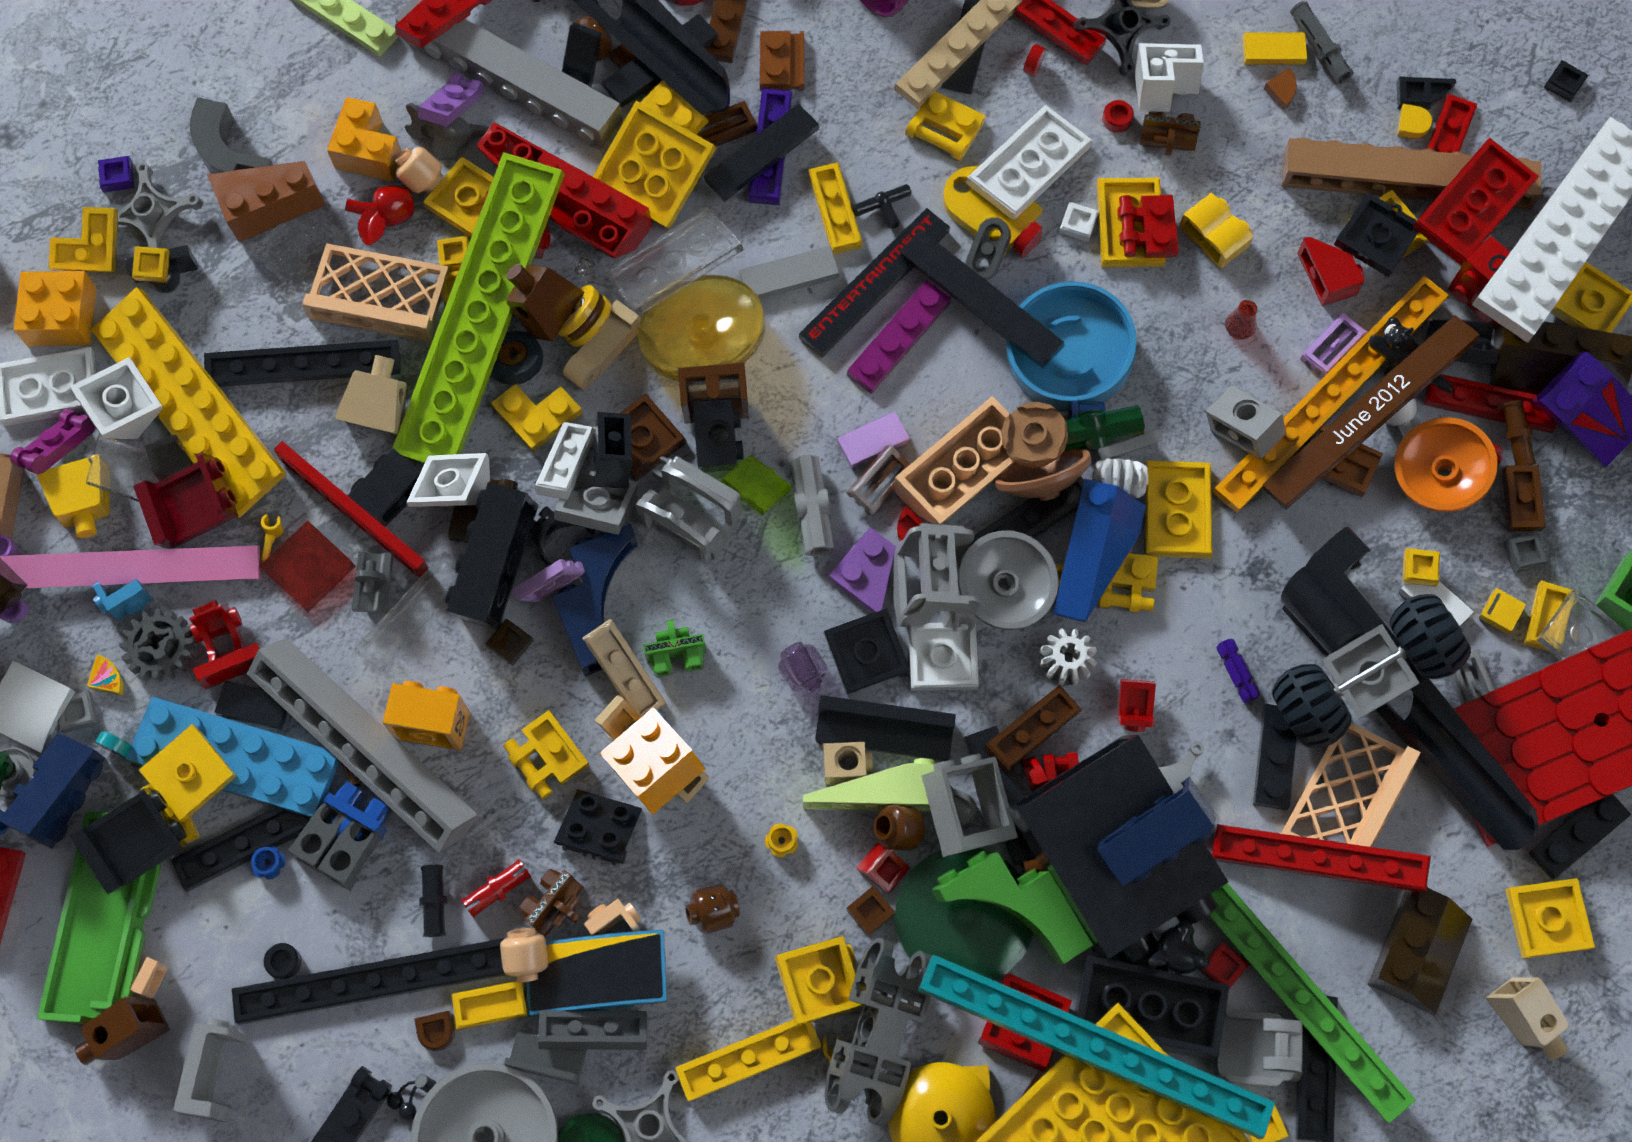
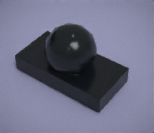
[125,245,198,293]

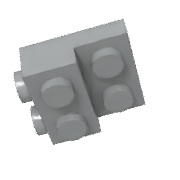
[554,468,638,535]

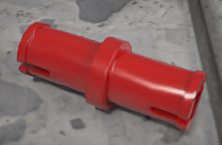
[461,859,531,918]

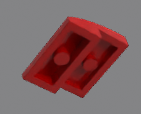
[978,972,1072,1073]

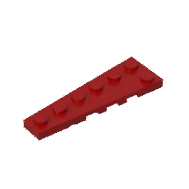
[395,0,493,49]

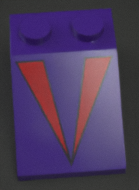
[1532,352,1632,467]

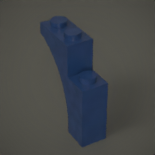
[552,524,638,677]

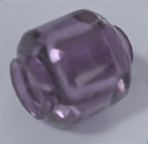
[778,641,828,694]

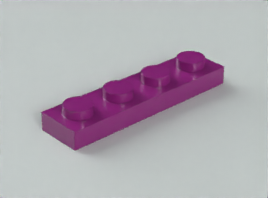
[847,280,951,394]

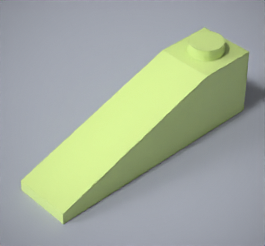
[803,758,934,812]

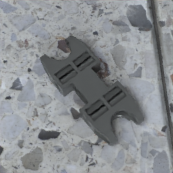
[825,938,932,1126]

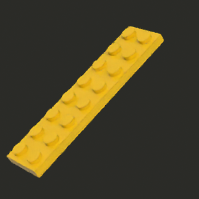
[91,287,287,517]

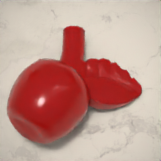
[345,186,415,245]

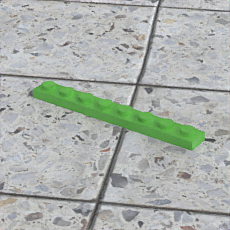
[1208,883,1416,1124]

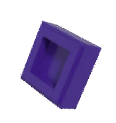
[98,156,134,193]

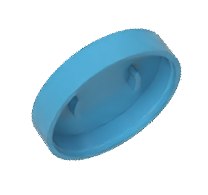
[1006,281,1137,410]

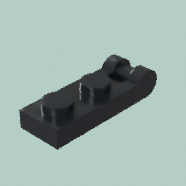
[311,1066,392,1142]

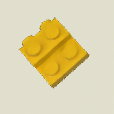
[774,936,866,1026]

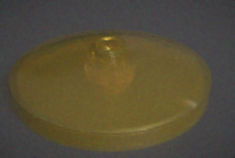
[638,275,766,381]

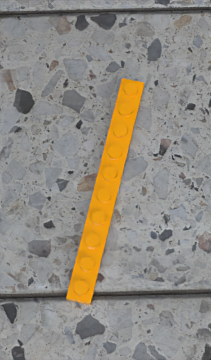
[1213,275,1449,514]

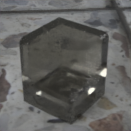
[145,435,193,481]

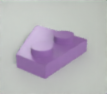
[829,527,896,613]

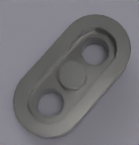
[966,218,1011,280]

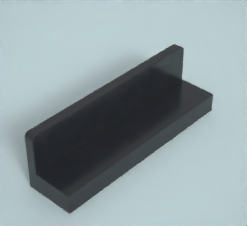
[815,695,956,761]

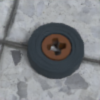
[491,330,543,385]

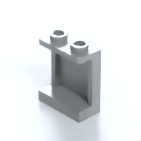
[173,1018,248,1123]

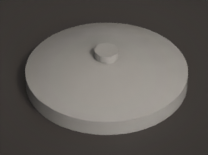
[411,1063,558,1142]

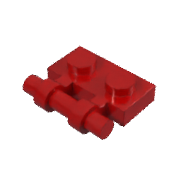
[1117,195,1179,258]

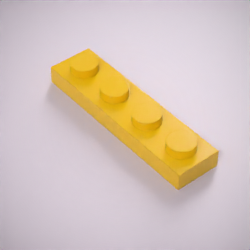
[675,1020,822,1103]

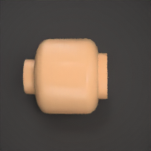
[395,147,443,194]
[500,928,549,982]

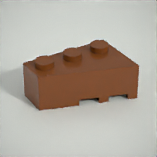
[207,161,326,242]

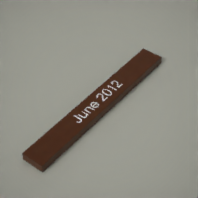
[1262,315,1480,510]

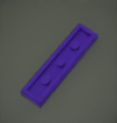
[748,89,793,205]

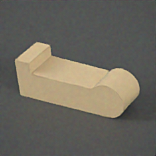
[563,299,641,390]

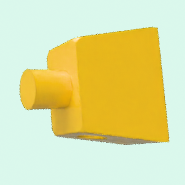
[37,455,111,538]

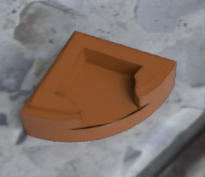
[1264,67,1297,110]

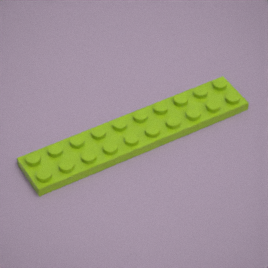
[392,152,565,464]

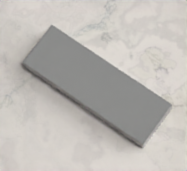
[739,246,839,302]

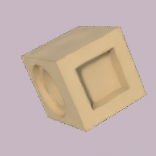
[823,742,873,785]

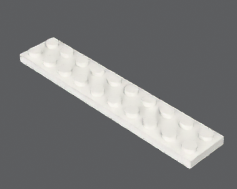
[1472,117,1632,343]

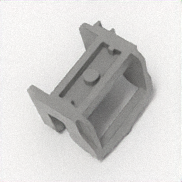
[635,456,742,564]
[892,523,980,633]

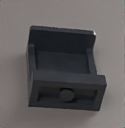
[69,788,188,894]

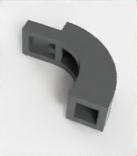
[190,97,273,174]

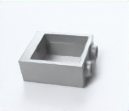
[921,753,1018,857]

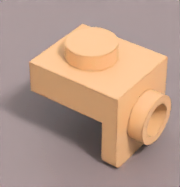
[584,899,642,936]

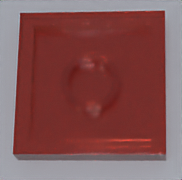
[259,520,356,613]

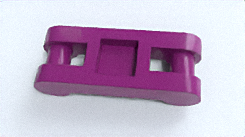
[10,409,96,475]

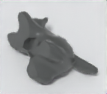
[405,103,490,160]

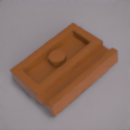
[760,31,804,91]
[1318,426,1383,497]

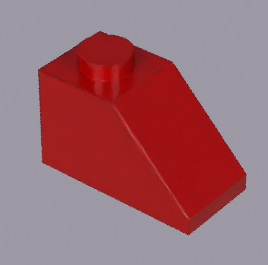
[1297,237,1365,307]

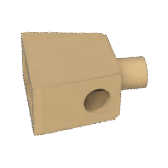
[335,355,407,434]
[1485,978,1569,1061]

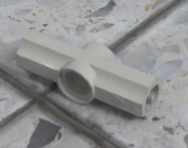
[791,455,833,557]

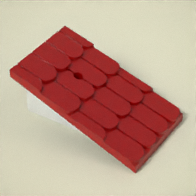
[1454,629,1632,847]

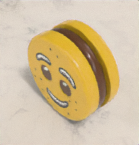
[558,285,611,347]

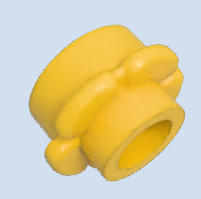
[765,823,798,857]

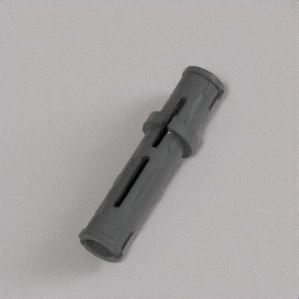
[1290,1,1354,84]

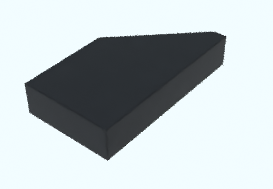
[1397,77,1456,110]

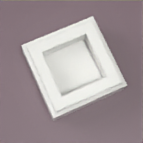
[1059,202,1099,243]

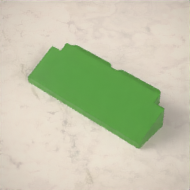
[37,812,162,1026]

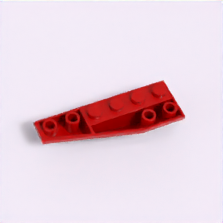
[476,122,653,259]

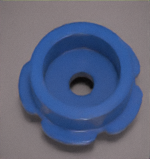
[251,846,285,880]

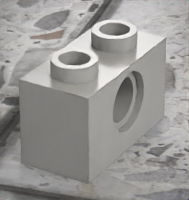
[1206,385,1286,460]

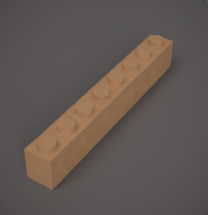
[1282,137,1541,210]

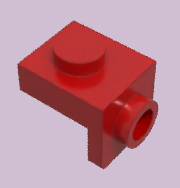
[1117,679,1156,732]

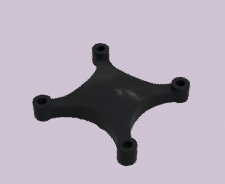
[1073,0,1171,76]

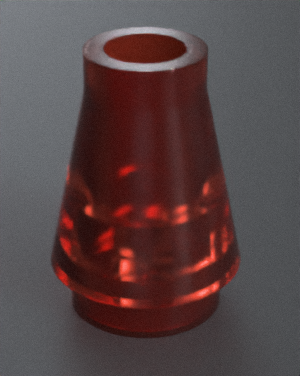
[1225,300,1258,340]

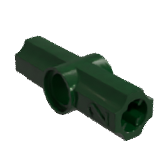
[1064,405,1145,451]

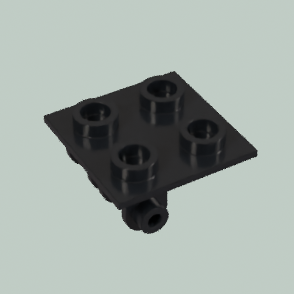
[554,789,642,866]

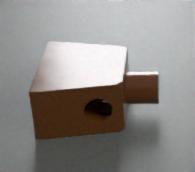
[506,264,584,342]
[75,997,170,1065]

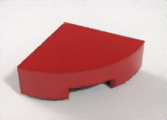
[897,505,926,542]
[1020,756,1048,791]

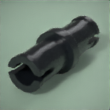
[419,864,448,937]

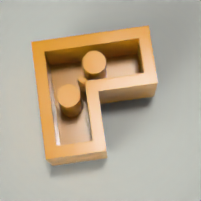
[327,97,402,182]

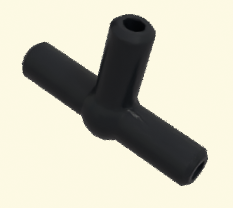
[852,184,912,229]

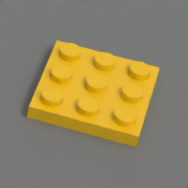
[593,101,717,230]

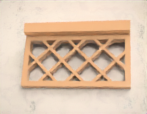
[302,243,450,342]
[1281,723,1421,847]

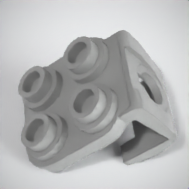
[1217,1010,1302,1087]

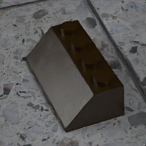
[1490,321,1632,395]

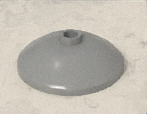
[958,531,1058,630]

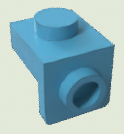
[92,579,153,621]

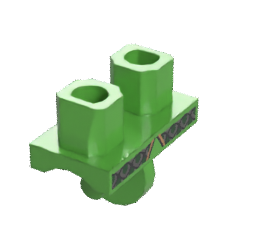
[643,620,707,678]

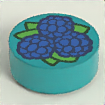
[95,731,132,758]

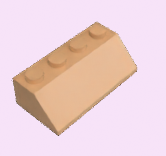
[894,396,1015,525]

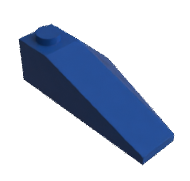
[1052,479,1146,622]

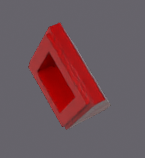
[857,843,910,894]

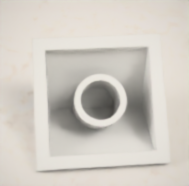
[70,357,163,439]
[406,453,490,507]

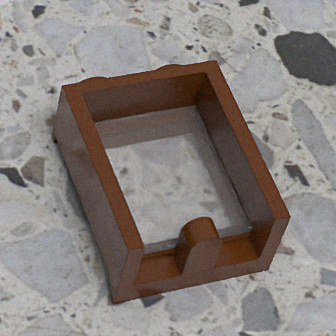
[678,362,749,424]

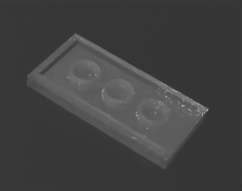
[604,207,744,315]

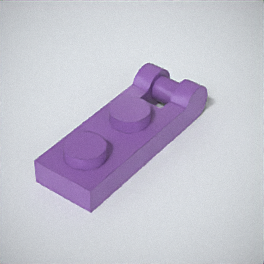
[418,72,484,127]

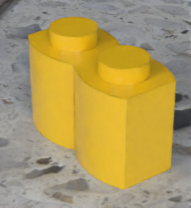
[1179,193,1254,269]

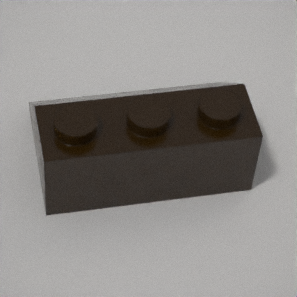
[1368,887,1473,1015]

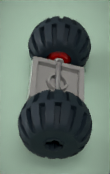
[1272,594,1471,748]

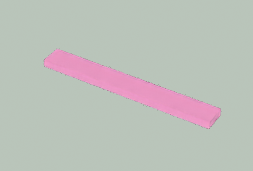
[0,545,261,588]

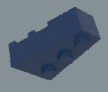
[0,733,105,849]
[1097,777,1215,886]

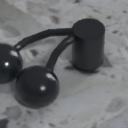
[386,1074,437,1121]

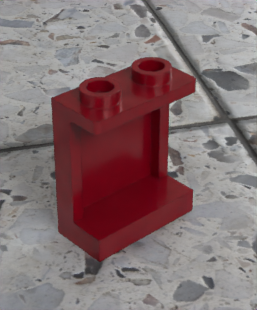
[133,452,239,549]

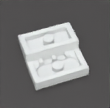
[0,660,75,754]

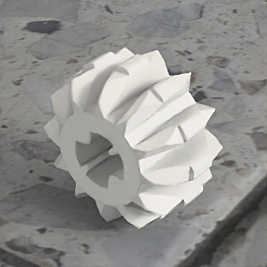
[1092,458,1149,498]
[1040,628,1097,686]

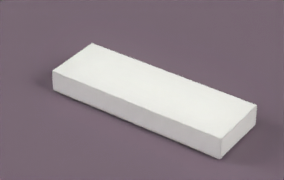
[535,422,595,500]

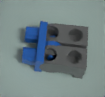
[288,782,391,891]

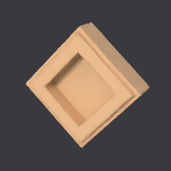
[130,957,168,999]

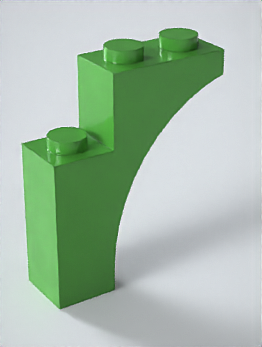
[931,850,1093,964]

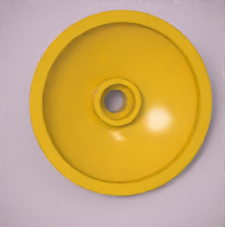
[888,1062,996,1142]

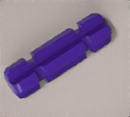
[1217,638,1260,703]

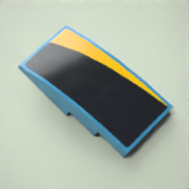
[527,929,668,1016]

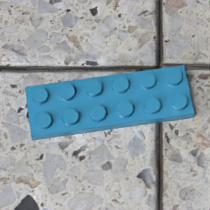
[126,696,340,818]

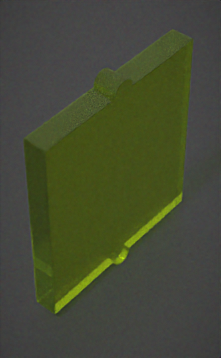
[720,454,793,515]

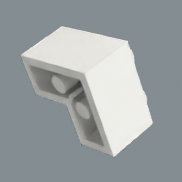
[1135,43,1204,113]

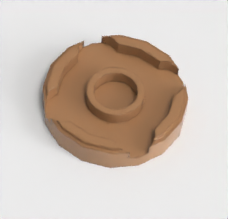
[1001,402,1068,468]

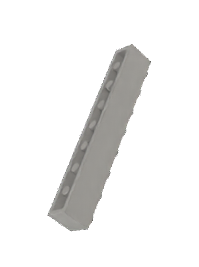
[395,0,622,147]
[247,638,478,853]

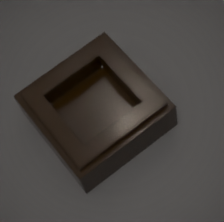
[485,618,534,666]

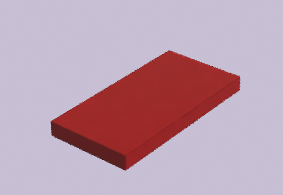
[1412,137,1540,266]

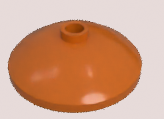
[1394,417,1498,512]

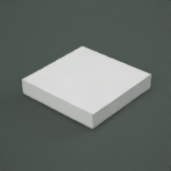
[908,622,979,691]

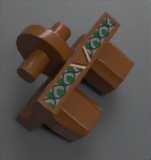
[1140,111,1201,156]
[519,869,584,938]

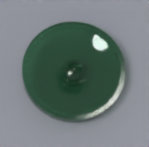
[895,848,1033,981]

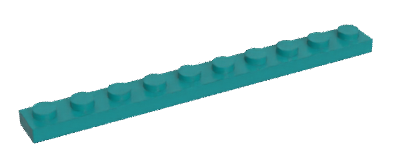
[918,954,1275,1139]

